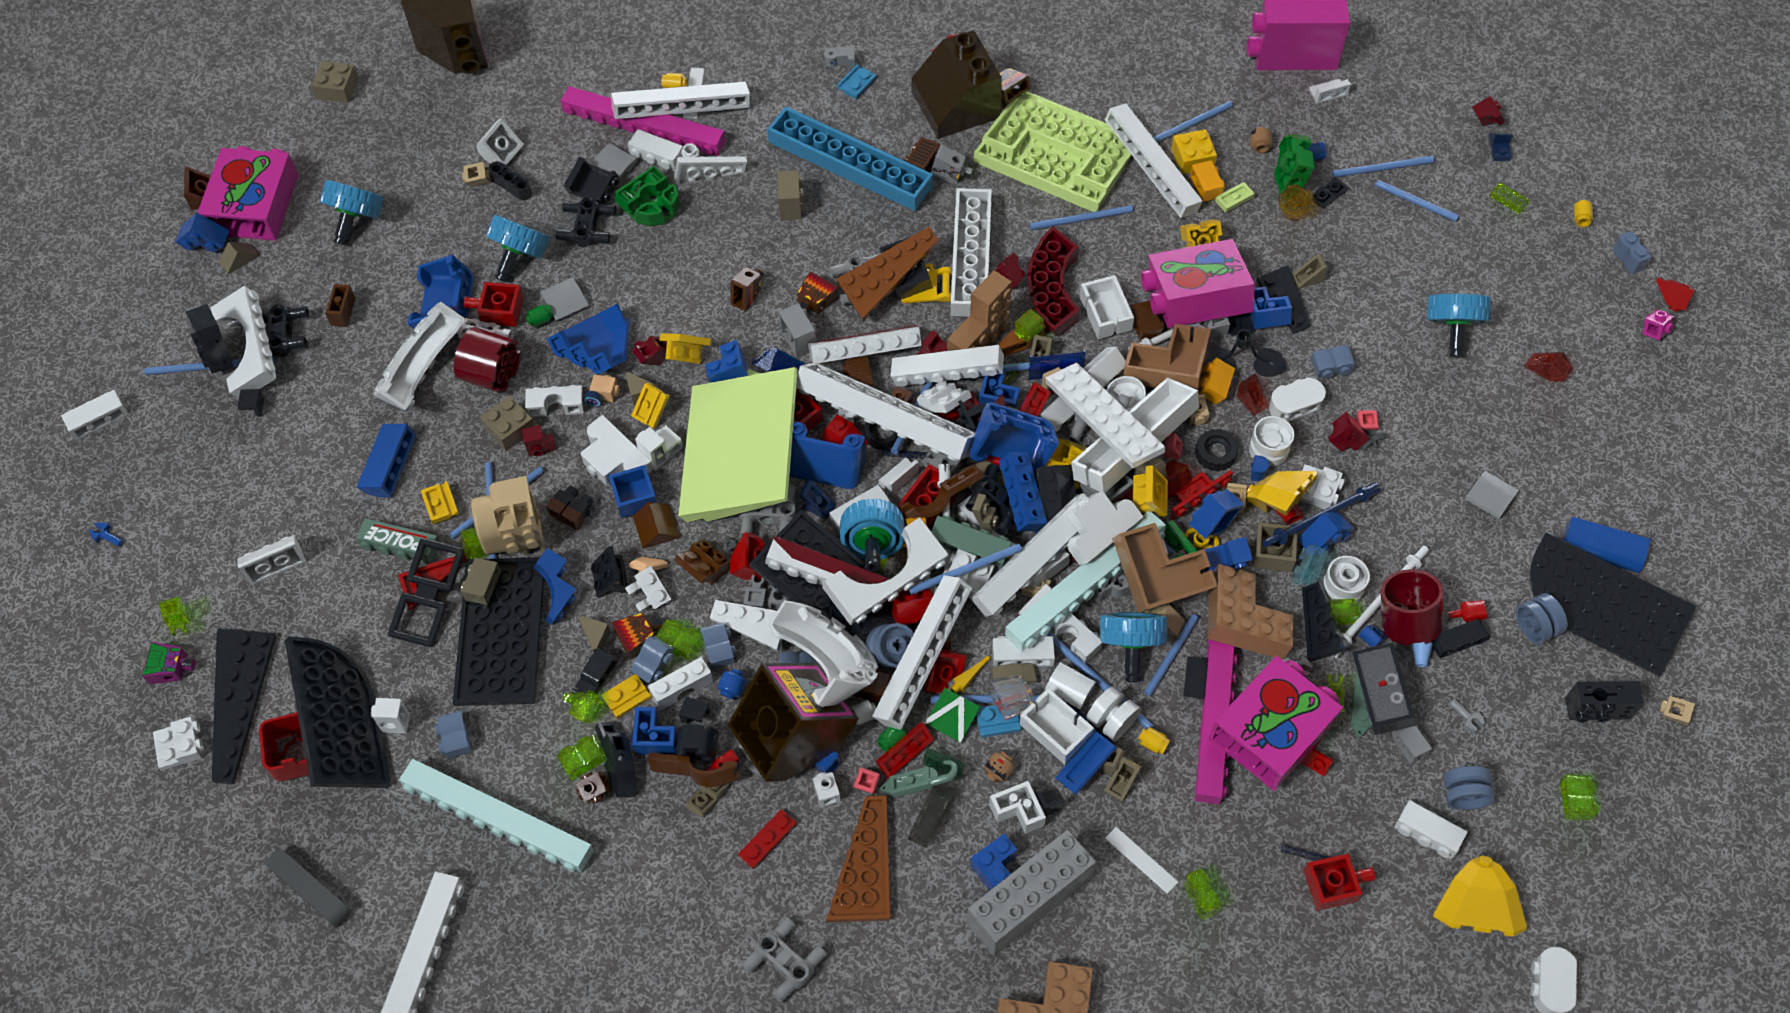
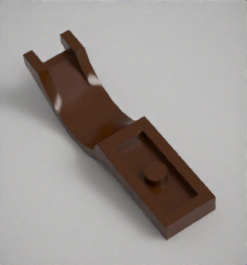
[899,464,984,518]
[647,752,741,787]

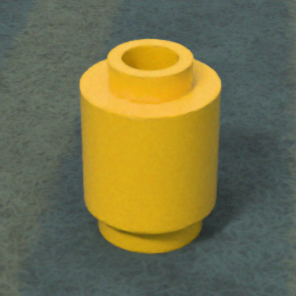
[662,73,687,88]
[1574,200,1593,227]
[1138,726,1170,755]

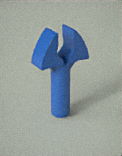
[89,523,123,547]

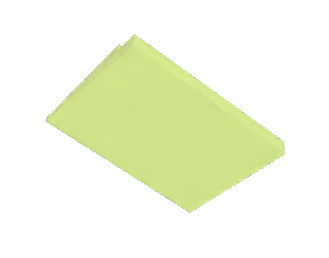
[973,92,1132,212]
[678,367,797,522]

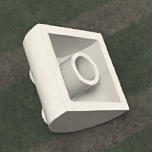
[477,119,524,165]

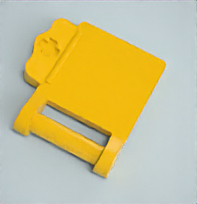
[901,263,952,303]

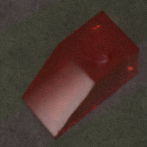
[1524,352,1573,382]

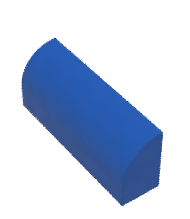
[356,424,416,497]
[1563,517,1650,574]

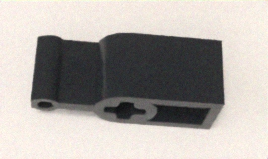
[571,647,618,704]

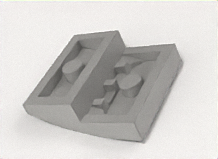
[591,143,638,182]
[540,277,589,322]
[1465,471,1519,519]

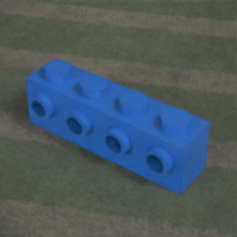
[999,452,1047,532]

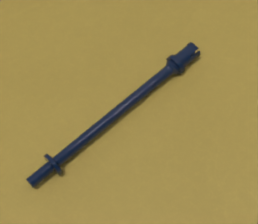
[1263,482,1381,547]

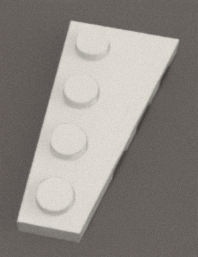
[673,156,747,185]
[710,600,783,652]

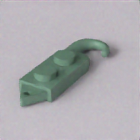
[1349,672,1371,739]
[879,760,958,798]

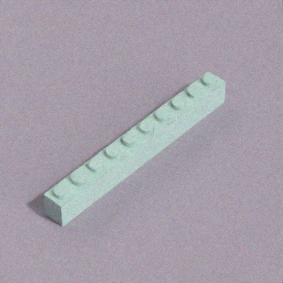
[1005,512,1166,652]
[399,759,594,873]

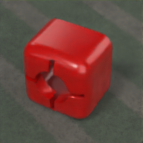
[259,712,309,782]

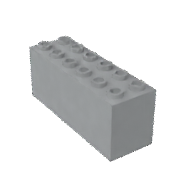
[967,830,1096,956]

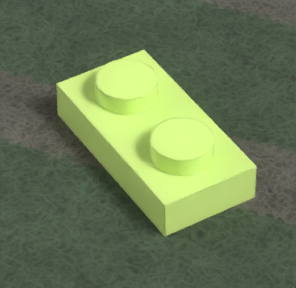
[1215,182,1255,213]

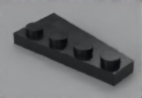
[1257,265,1310,335]
[1302,582,1346,661]

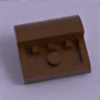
[674,539,730,585]

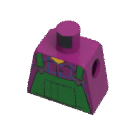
[142,642,196,684]

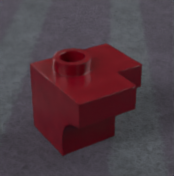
[1472,96,1506,127]
[995,253,1025,289]
[917,330,948,355]
[632,336,667,366]
[1328,411,1370,452]
[521,425,557,457]

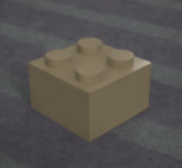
[311,61,359,103]
[777,170,805,221]
[480,395,535,451]
[1253,522,1297,572]

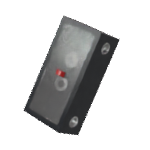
[1352,642,1416,735]

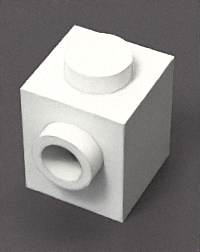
[813,772,840,807]

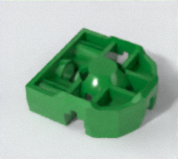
[1274,134,1314,199]
[615,166,680,226]

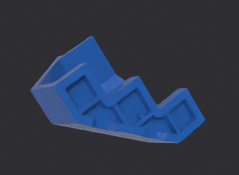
[547,303,630,374]

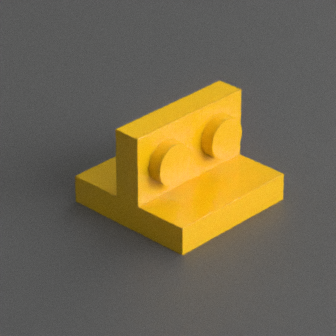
[659,333,711,364]
[1133,465,1168,517]

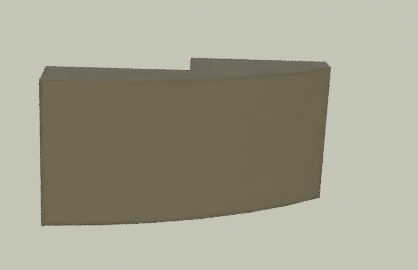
[972,494,999,534]
[991,663,1037,688]
[686,783,730,818]

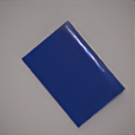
[752,346,806,374]
[1028,350,1085,381]

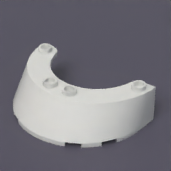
[373,302,466,410]
[768,600,878,707]

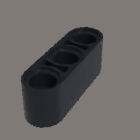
[488,161,532,200]
[1431,619,1491,658]

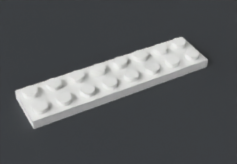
[1046,363,1165,468]

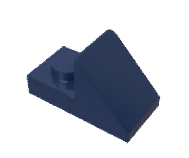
[1489,133,1513,161]
[798,480,836,520]

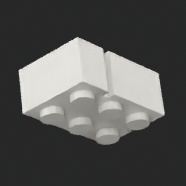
[1079,275,1134,339]
[1020,688,1094,765]

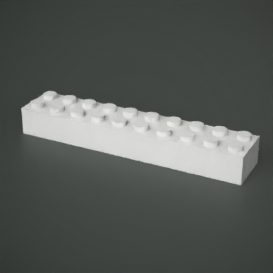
[796,363,975,461]

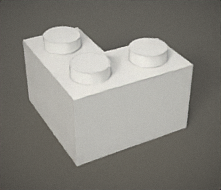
[635,426,683,471]
[989,781,1046,834]

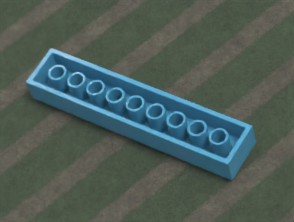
[767,106,933,211]

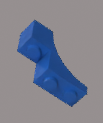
[534,548,576,625]

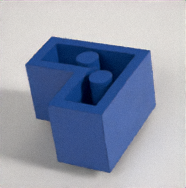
[175,213,229,253]
[1250,286,1292,329]
[705,340,749,383]
[979,367,1020,409]
[1297,512,1354,556]
[1204,537,1252,572]
[632,707,677,755]
[970,833,1017,890]

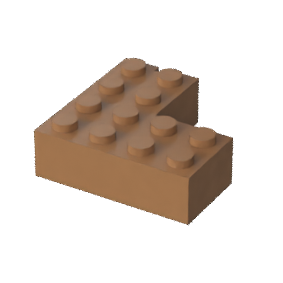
[947,270,1012,351]
[1124,324,1211,390]
[1112,523,1218,613]
[1207,564,1293,660]
[997,962,1092,1013]

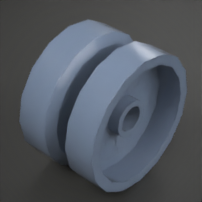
[1516,593,1568,645]
[866,623,914,668]
[1443,766,1495,810]

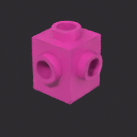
[1642,310,1674,341]

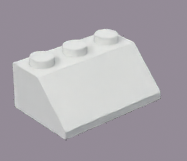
[237,535,306,585]

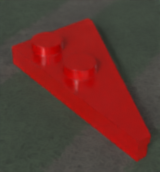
[398,553,467,610]

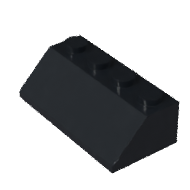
[1033,465,1080,541]

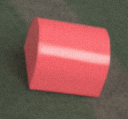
[1356,410,1379,430]
[1163,433,1183,459]
[853,767,880,794]

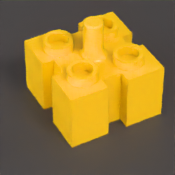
[1180,219,1222,248]

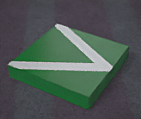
[925,688,981,743]

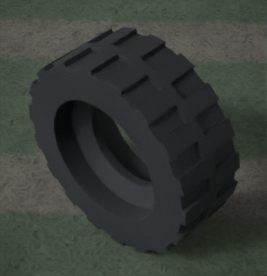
[1195,429,1239,472]

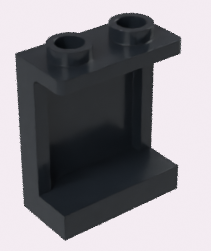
[563,156,620,204]

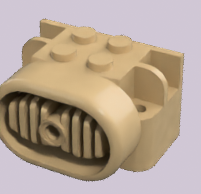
[471,476,546,555]

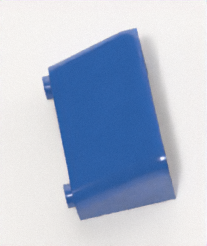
[407,255,474,329]
[969,402,1059,470]
[789,421,866,489]

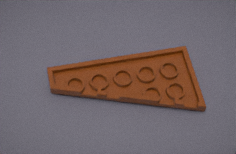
[836,227,939,322]
[826,796,890,923]

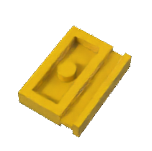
[631,383,670,429]
[421,481,459,524]
[601,674,652,720]

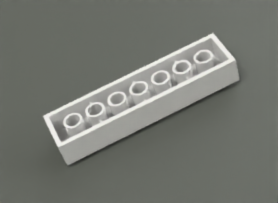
[950,188,992,317]

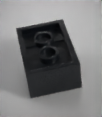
[879,236,932,302]
[185,304,233,374]
[1565,681,1644,723]

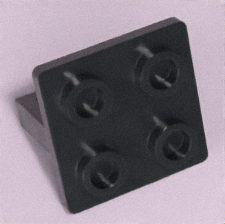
[957,400,986,432]
[591,546,628,598]

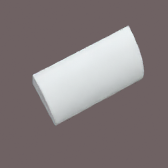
[1045,662,1095,709]

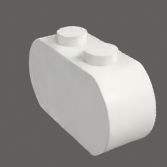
[1269,378,1326,422]
[1531,947,1577,1013]

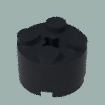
[675,724,719,764]

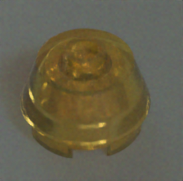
[1278,185,1314,221]

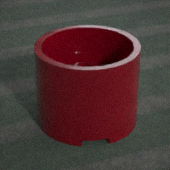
[454,327,521,393]
[1380,569,1443,646]

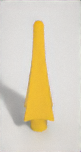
[950,656,990,693]

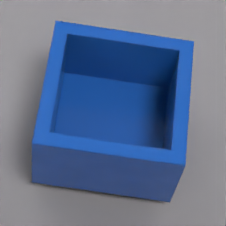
[608,465,657,518]
[1189,489,1245,539]

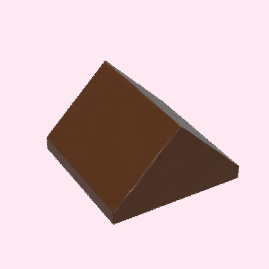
[183,166,211,210]
[633,501,680,549]

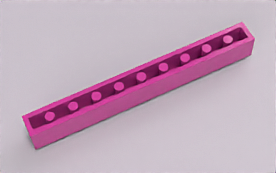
[561,86,725,156]
[1194,639,1237,805]

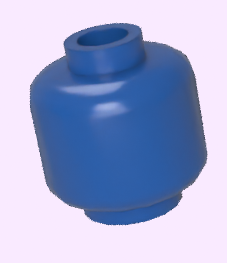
[718,668,747,700]

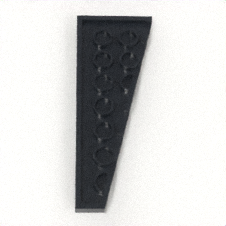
[212,628,277,785]

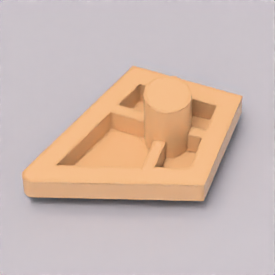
[629,557,668,573]

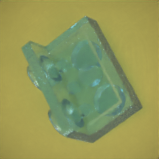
[1292,543,1329,586]

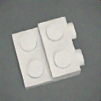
[917,381,971,413]
[1300,464,1345,509]
[943,549,995,598]
[153,717,204,771]

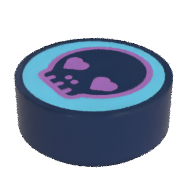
[583,391,603,407]

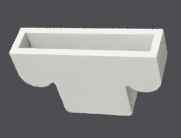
[581,415,653,485]
[1067,491,1143,565]

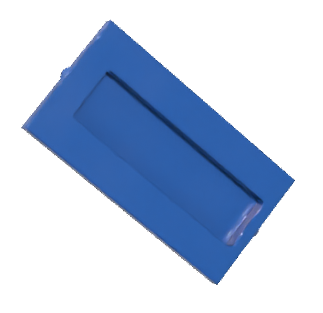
[1055,731,1116,795]

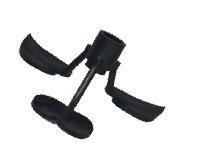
[1204,313,1287,377]

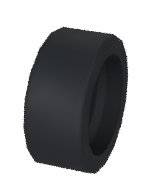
[865,422,898,450]

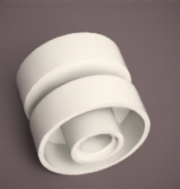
[1106,376,1146,412]
[1249,416,1294,467]
[1322,556,1370,607]
[1086,686,1141,742]

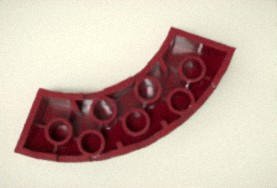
[1027,226,1080,336]

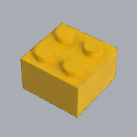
[1171,129,1217,175]

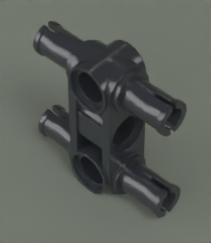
[556,197,616,247]
[262,304,309,357]
[965,464,1015,536]

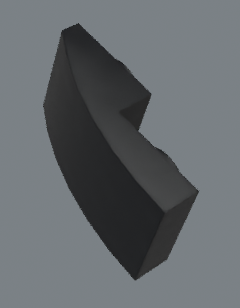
[1310,177,1348,209]
[1183,657,1208,699]

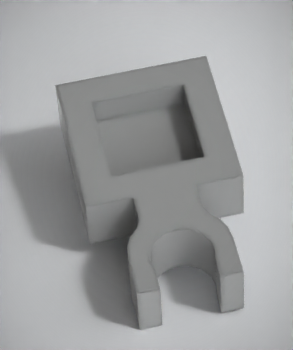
[743,575,766,608]

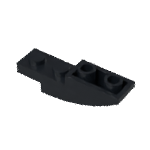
[594,722,636,798]

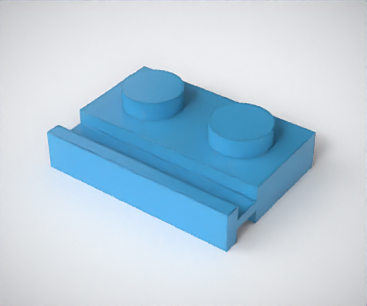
[837,64,876,100]
[976,705,1021,738]

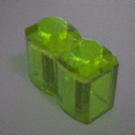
[656,619,702,661]
[557,735,607,781]
[1560,775,1598,820]
[1184,868,1220,920]

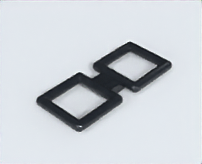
[388,538,465,647]

